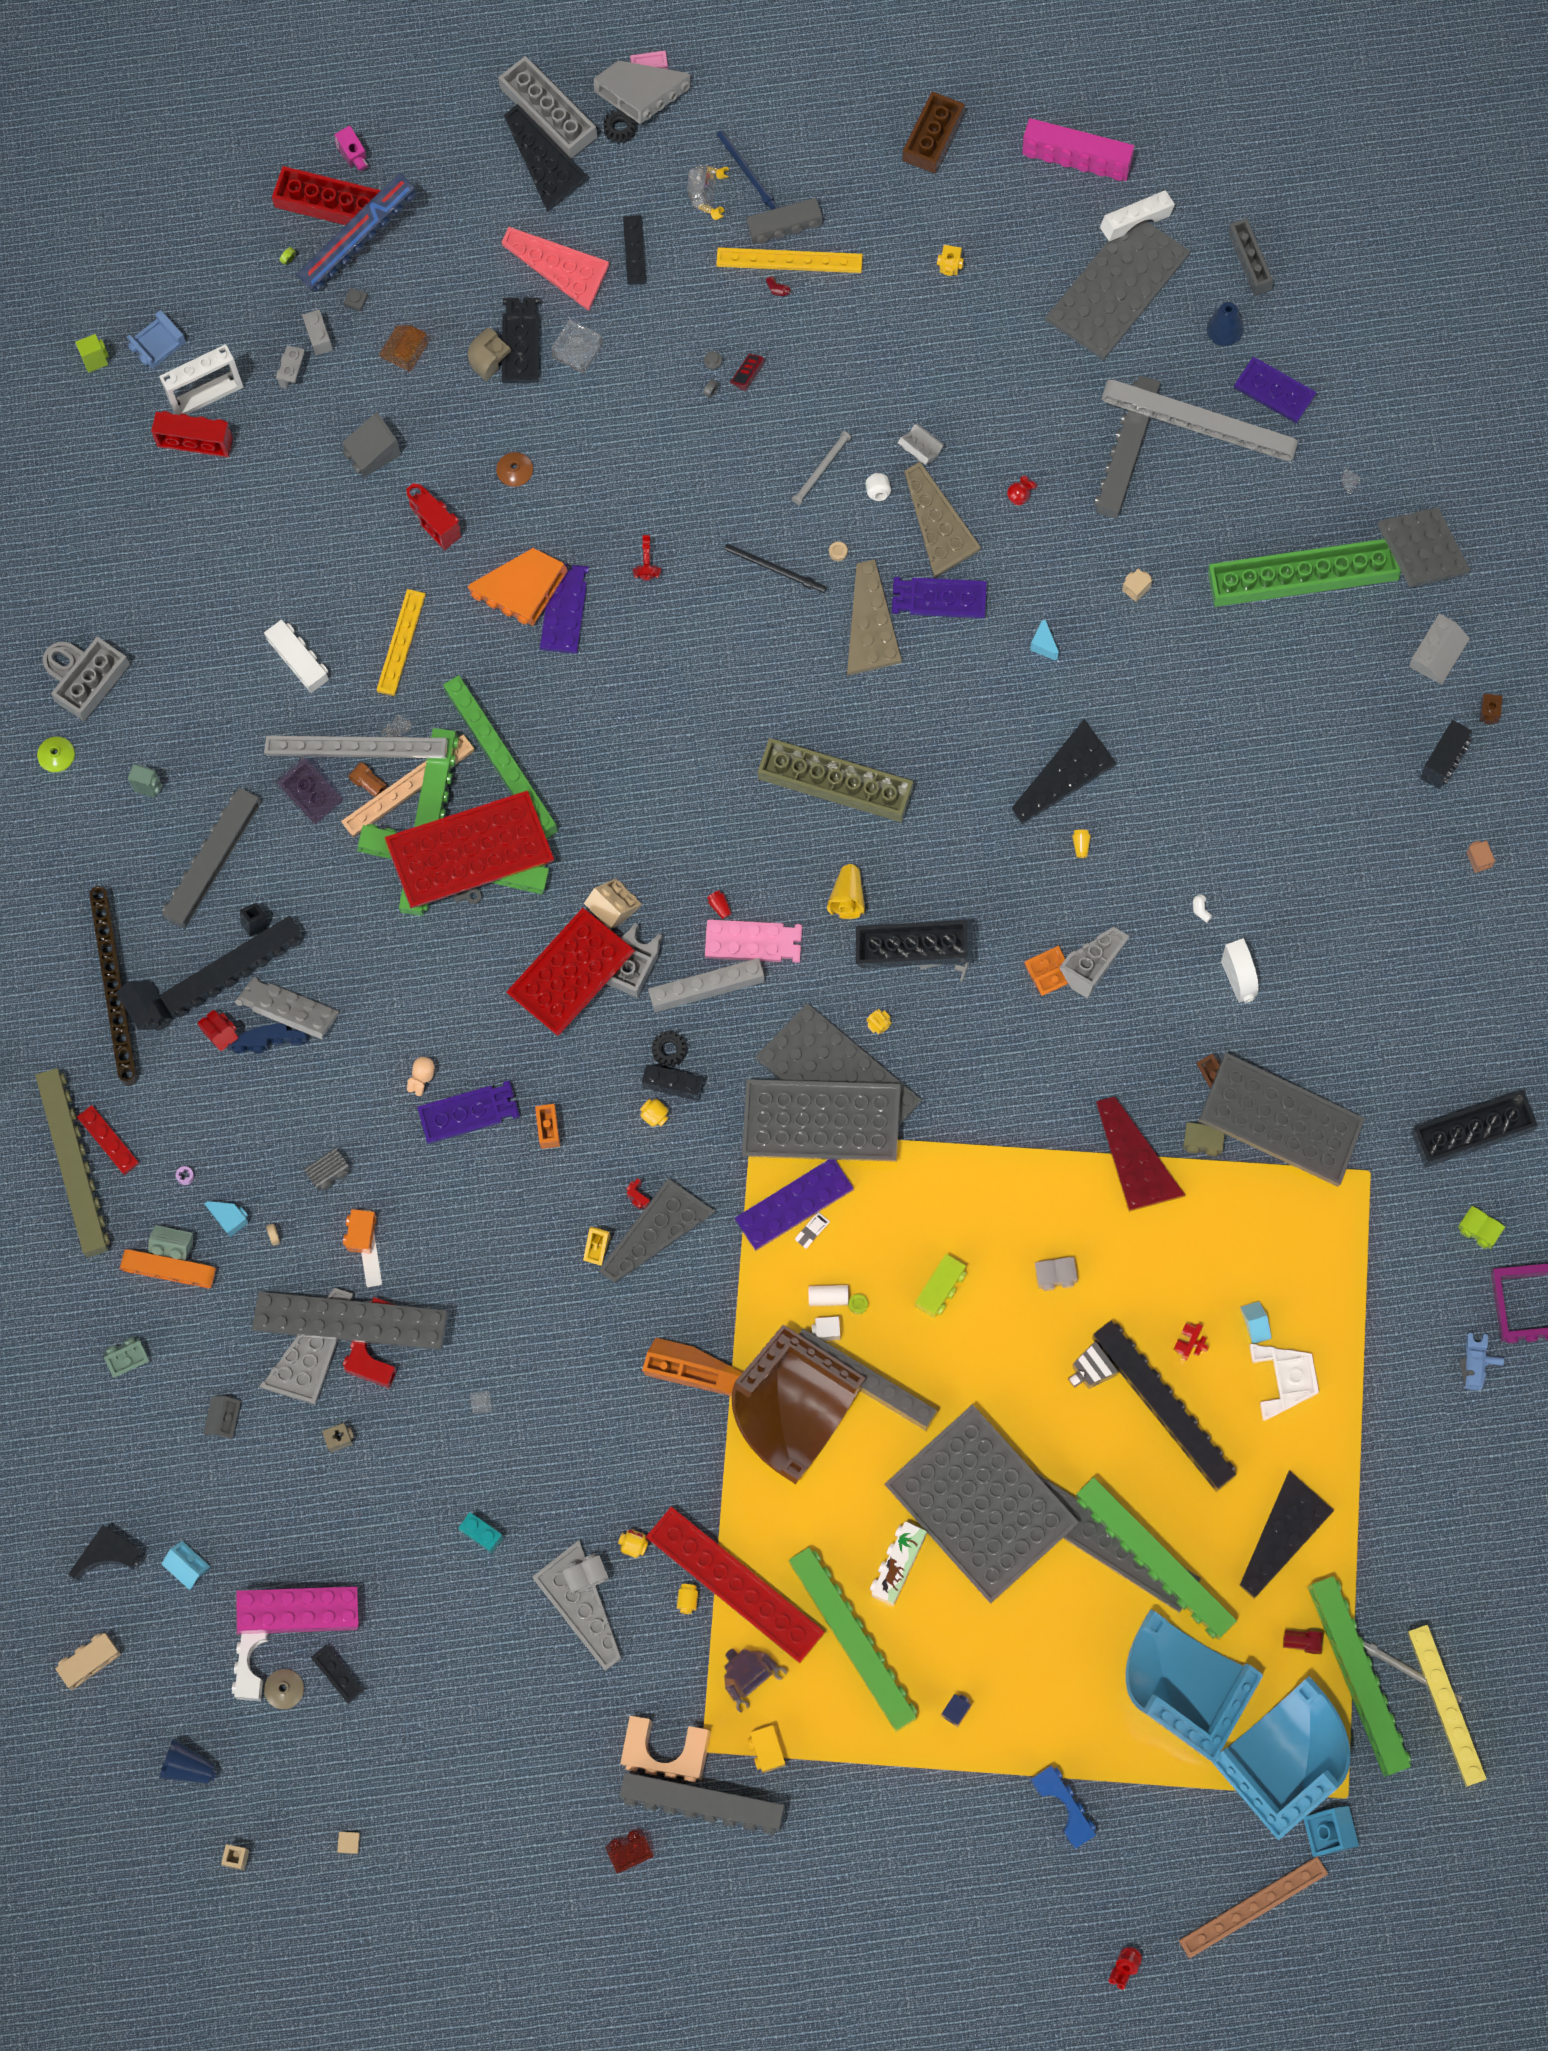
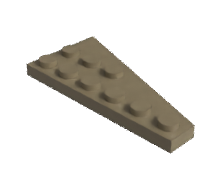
[847,559,902,676]

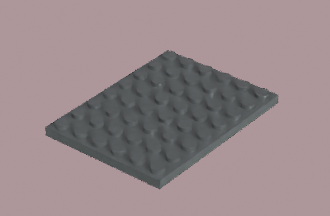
[884,1404,1079,1604]

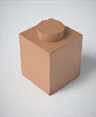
[1466,841,1495,873]

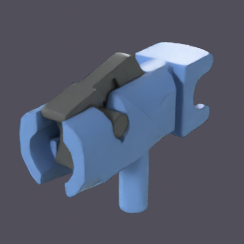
[1460,1332,1504,1390]

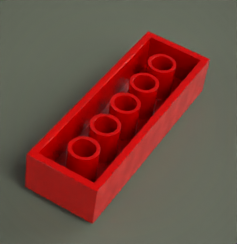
[272,166,381,233]

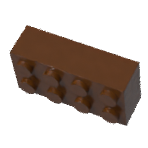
[903,91,965,174]

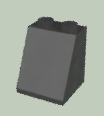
[342,412,401,478]

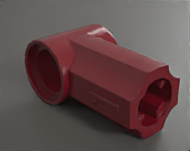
[1283,1630,1324,1654]

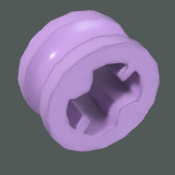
[176,1166,194,1185]

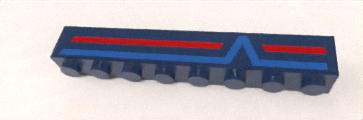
[296,172,418,292]

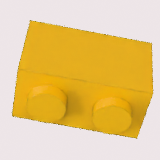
[748,1725,786,1773]

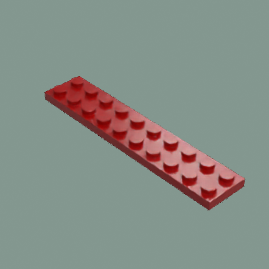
[646,1507,825,1664]

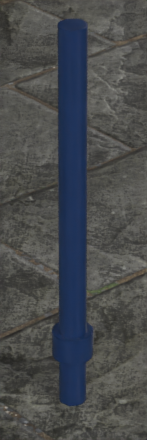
[716,130,778,210]

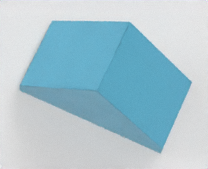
[1030,620,1059,660]
[1240,1301,1271,1344]

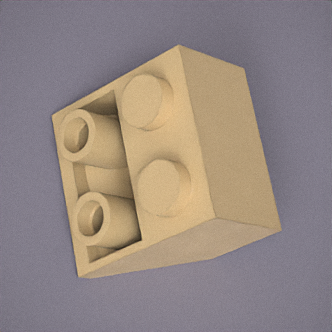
[584,879,642,929]

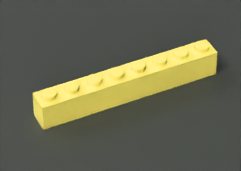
[1407,1625,1486,1787]

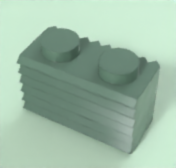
[128,764,162,798]
[148,1225,193,1261]

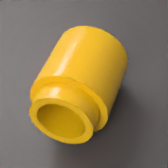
[676,1584,698,1614]

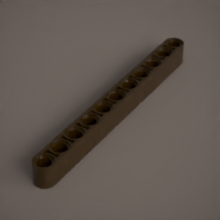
[89,886,138,1086]

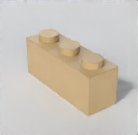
[55,1633,121,1690]

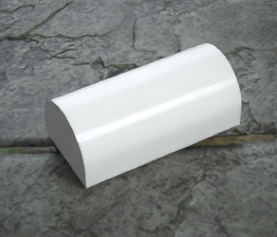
[809,1285,848,1306]

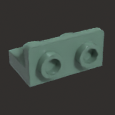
[103,1337,149,1378]

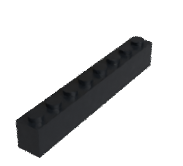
[159,915,304,1019]

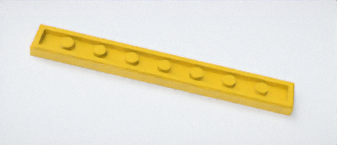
[716,248,862,273]

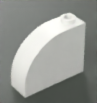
[1221,938,1258,1003]

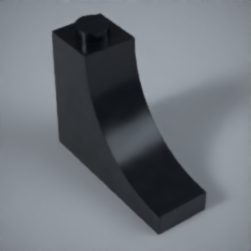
[68,1525,144,1581]

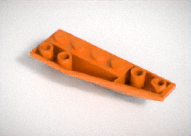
[642,1338,742,1396]

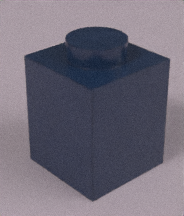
[941,1694,971,1728]

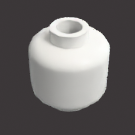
[865,473,891,501]

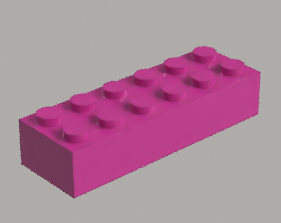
[1022,118,1134,181]
[236,1587,358,1634]

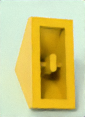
[583,1226,611,1266]

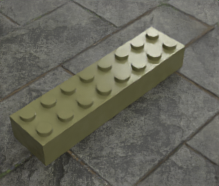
[757,738,913,823]

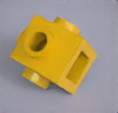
[937,245,964,276]

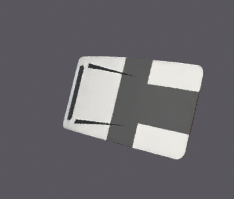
[795,1213,830,1249]

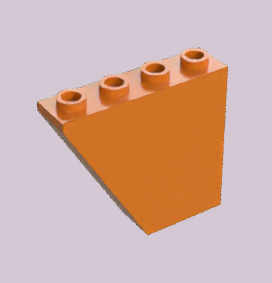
[468,548,568,626]

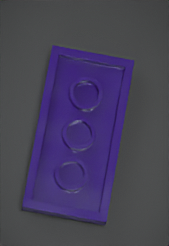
[1234,356,1316,424]

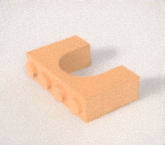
[620,1716,711,1783]

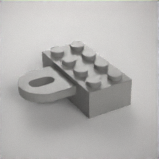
[43,637,130,721]

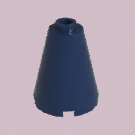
[1207,302,1243,346]
[159,1739,217,1784]

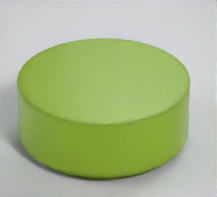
[279,247,296,265]
[848,1294,868,1315]

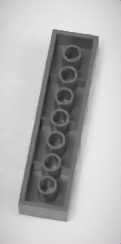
[619,1773,785,1836]

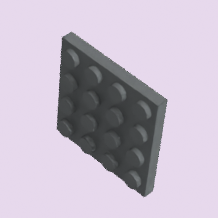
[1377,508,1471,588]

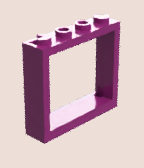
[1491,1264,1548,1344]

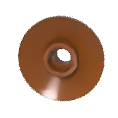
[496,452,533,487]

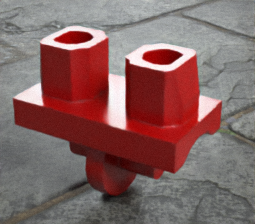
[1173,1323,1209,1361]

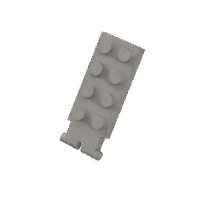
[235,977,339,1039]

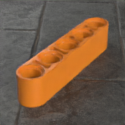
[119,1249,216,1288]

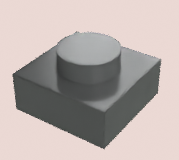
[344,288,368,312]

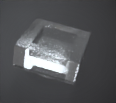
[470,1391,492,1414]

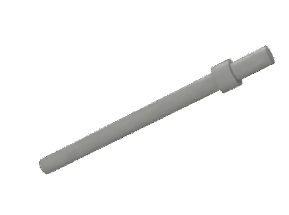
[1363,1640,1463,1704]

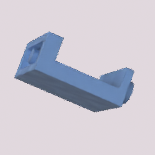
[127,310,186,369]

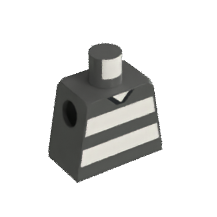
[1068,1342,1118,1389]

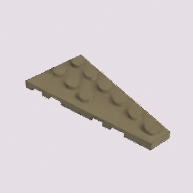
[904,462,981,579]

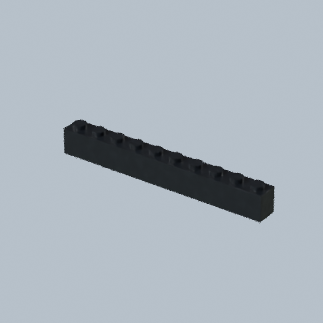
[1092,1320,1236,1492]

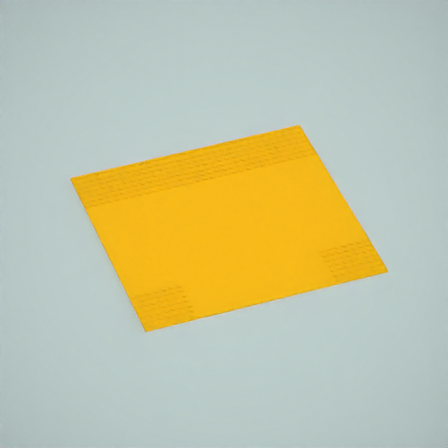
[704,1140,1371,1799]

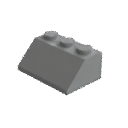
[1409,613,1470,685]

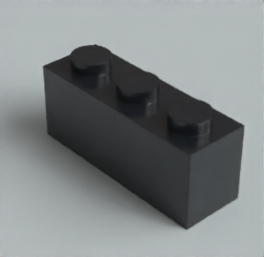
[642,1064,703,1101]

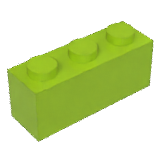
[915,1254,967,1319]

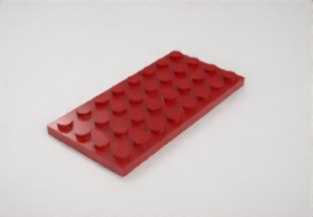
[384,790,554,909]

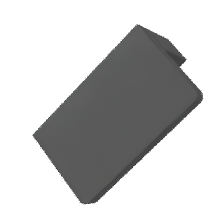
[203,1396,241,1439]

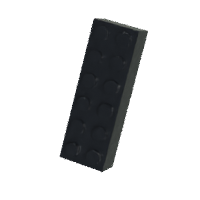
[856,920,973,968]
[1411,1090,1538,1168]

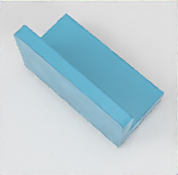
[162,1541,210,1590]

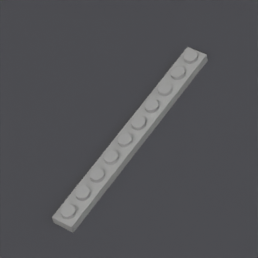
[264,736,448,758]

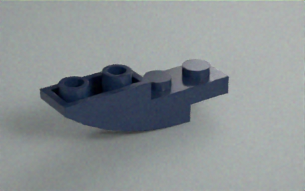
[228,1023,308,1054]

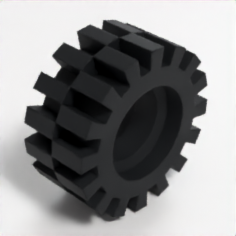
[603,108,636,144]
[651,1030,687,1068]

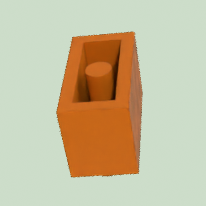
[535,1104,560,1149]
[343,1209,376,1254]

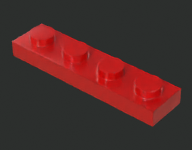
[77,1105,139,1176]

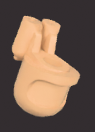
[407,1057,435,1096]

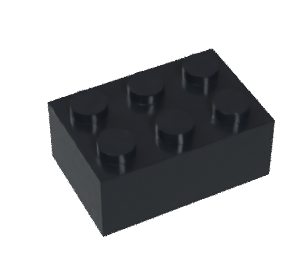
[1420,720,1473,789]

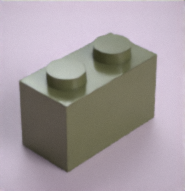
[1183,1122,1225,1156]

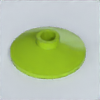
[37,737,75,773]

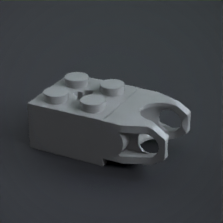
[606,923,662,998]

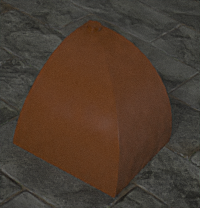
[732,1325,865,1485]

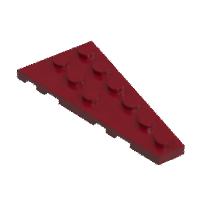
[1096,1096,1185,1212]

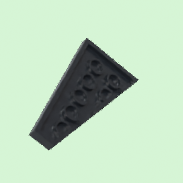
[504,104,588,212]
[1012,719,1116,825]
[1239,1471,1334,1599]

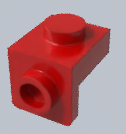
[626,1178,650,1210]

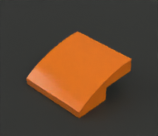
[1023,945,1068,996]

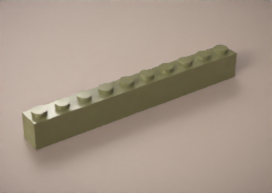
[35,1068,110,1258]

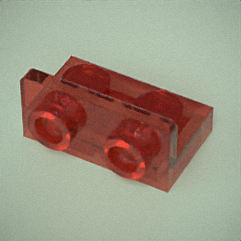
[605,1830,654,1874]

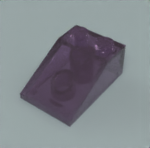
[274,757,343,825]

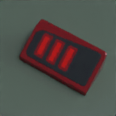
[730,353,765,392]

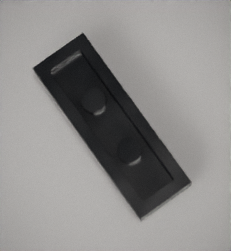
[311,1645,364,1704]

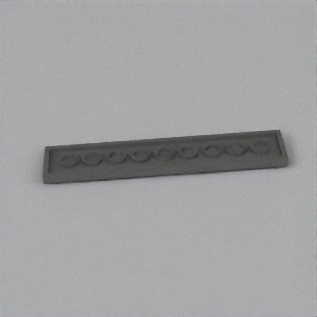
[252,1292,448,1350]
[1034,1472,1201,1613]

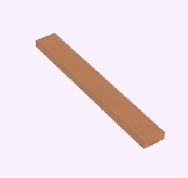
[1179,1856,1328,1959]

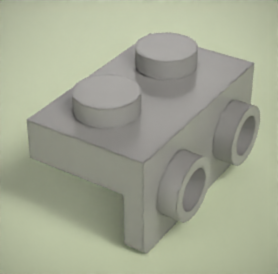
[276,346,304,389]
[898,424,944,465]

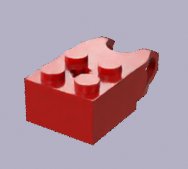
[406,483,461,551]

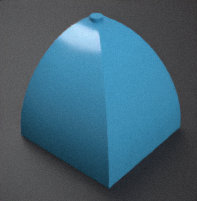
[1126,1610,1263,1763]
[1212,1676,1350,1841]

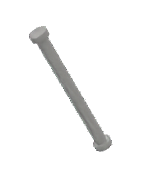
[791,431,851,505]

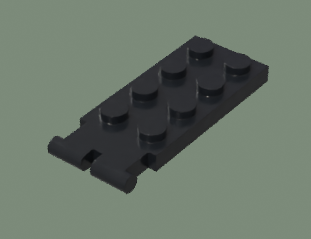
[502,297,540,383]

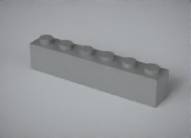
[648,958,765,1013]

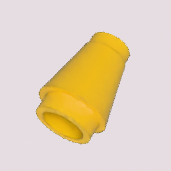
[1072,830,1091,858]

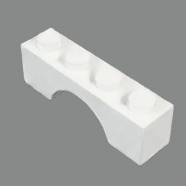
[1100,190,1175,241]
[232,1633,269,1701]

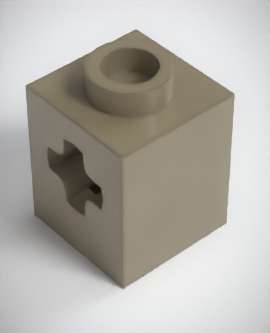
[322,1423,354,1453]

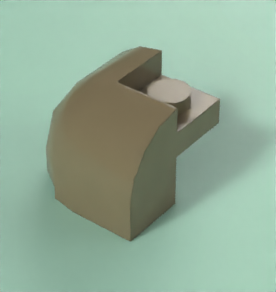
[467,327,511,381]

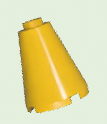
[827,864,865,919]

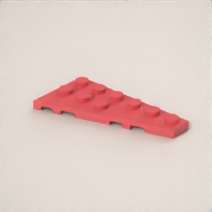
[502,227,609,311]

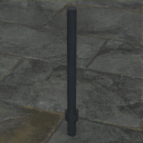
[724,543,827,594]

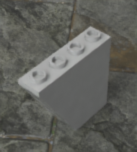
[594,61,690,124]

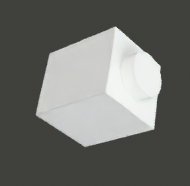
[812,1317,840,1341]

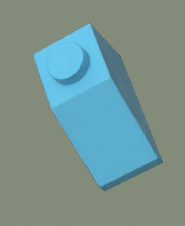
[204,1201,248,1237]

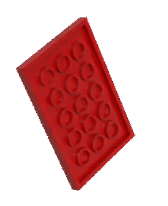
[506,908,635,1036]

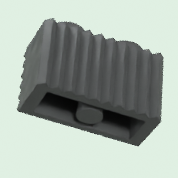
[304,1148,350,1191]

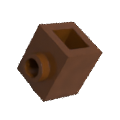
[1479,694,1502,725]

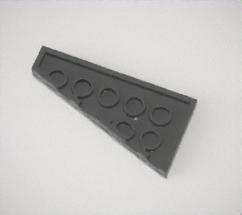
[599,1179,715,1283]

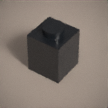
[240,903,267,937]

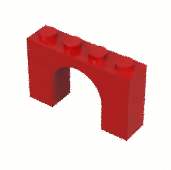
[343,1297,397,1389]

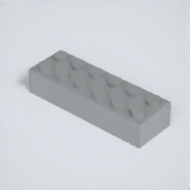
[498,56,597,158]

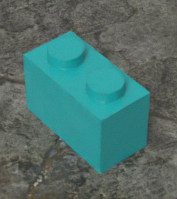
[458,1512,504,1554]

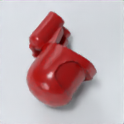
[1007,475,1038,506]
[1108,1947,1142,1990]

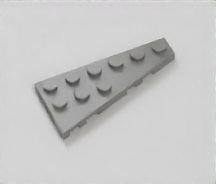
[259,1288,354,1405]
[532,1540,621,1672]

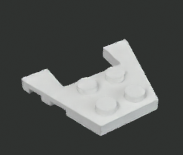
[1249,1344,1319,1421]

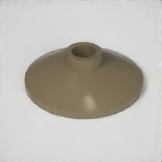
[264,1669,304,1709]

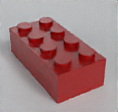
[151,411,233,457]

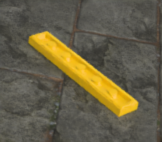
[376,589,426,697]

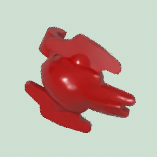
[633,535,661,581]

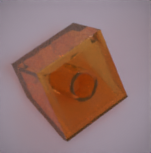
[379,325,429,372]

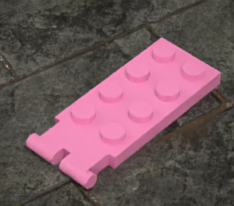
[705,920,802,963]

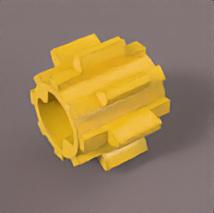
[866,1009,891,1035]

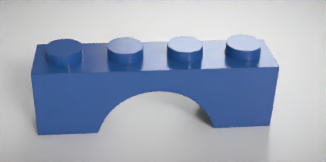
[1030,1766,1096,1849]

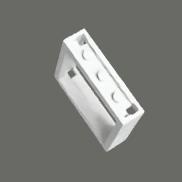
[159,344,244,415]

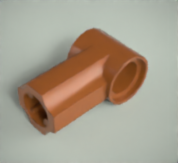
[348,762,387,797]

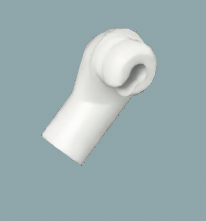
[1193,894,1213,923]

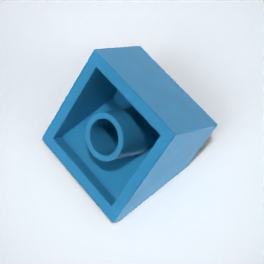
[1304,1806,1359,1857]

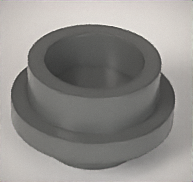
[704,351,722,370]

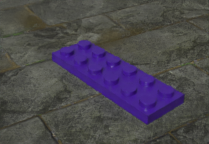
[734,1159,854,1251]

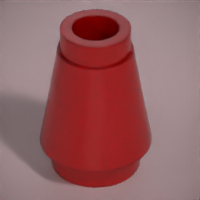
[707,890,732,919]

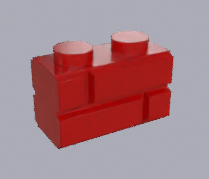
[197,1010,238,1051]

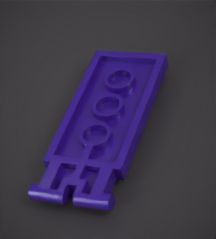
[540,564,589,654]
[892,577,987,618]
[417,1081,520,1144]

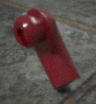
[765,276,791,296]

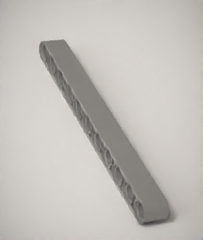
[1102,380,1298,461]

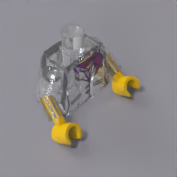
[687,164,729,220]

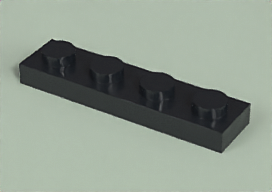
[623,215,646,285]

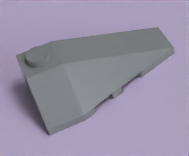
[1060,926,1130,999]

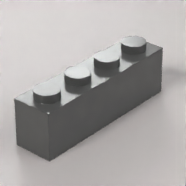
[746,198,822,244]
[1228,218,1273,296]

